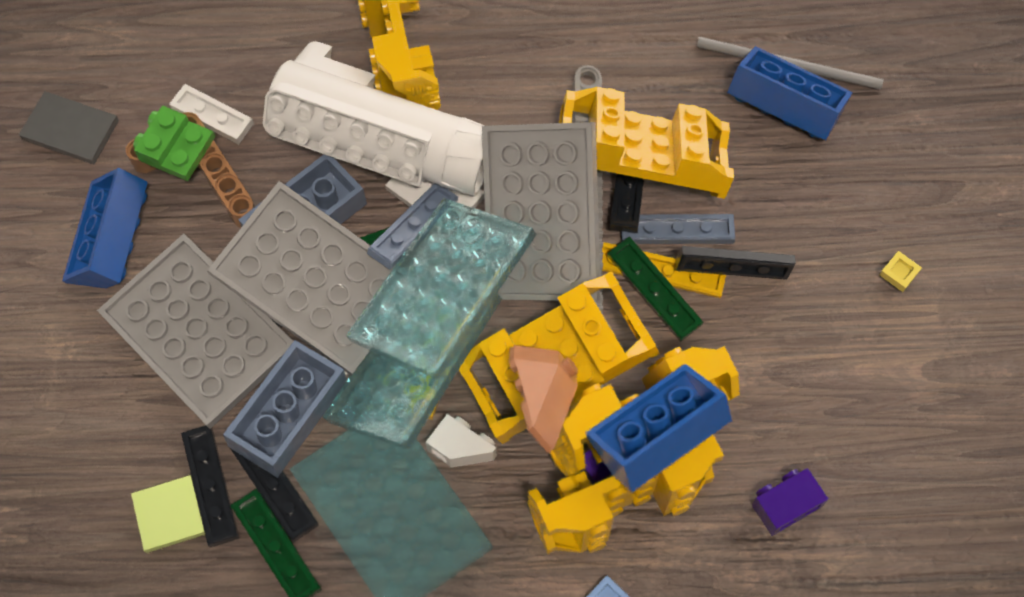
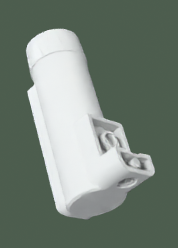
[263,41,485,196]

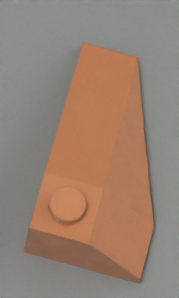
[509,345,578,453]

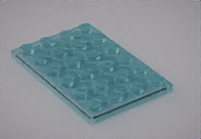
[346,198,536,380]
[323,275,502,450]
[290,402,493,597]

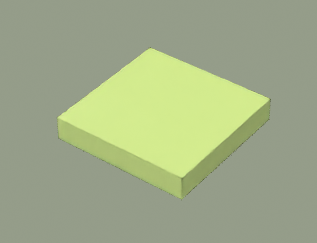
[131,475,205,553]

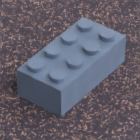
[238,154,367,227]
[223,340,347,478]

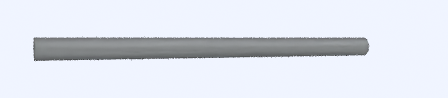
[697,37,884,90]

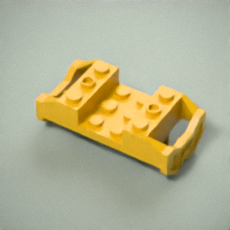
[358,0,441,110]
[558,87,734,199]
[455,271,659,444]
[549,346,740,477]
[528,435,724,554]

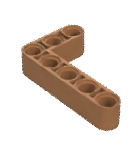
[126,112,255,228]

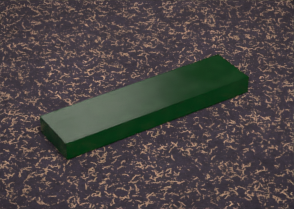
[607,236,704,342]
[230,489,322,597]

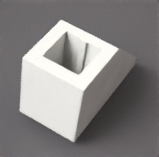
[426,414,497,468]

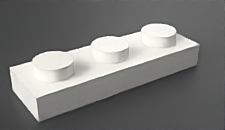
[169,84,254,145]

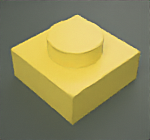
[880,251,922,292]

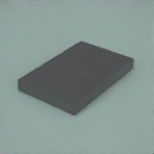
[19,91,119,165]

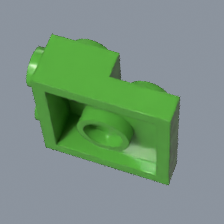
[133,105,216,181]

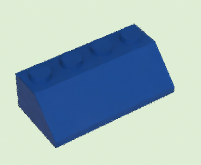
[727,46,853,140]
[62,168,148,288]
[586,363,732,492]

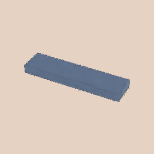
[367,183,459,270]
[621,214,735,244]

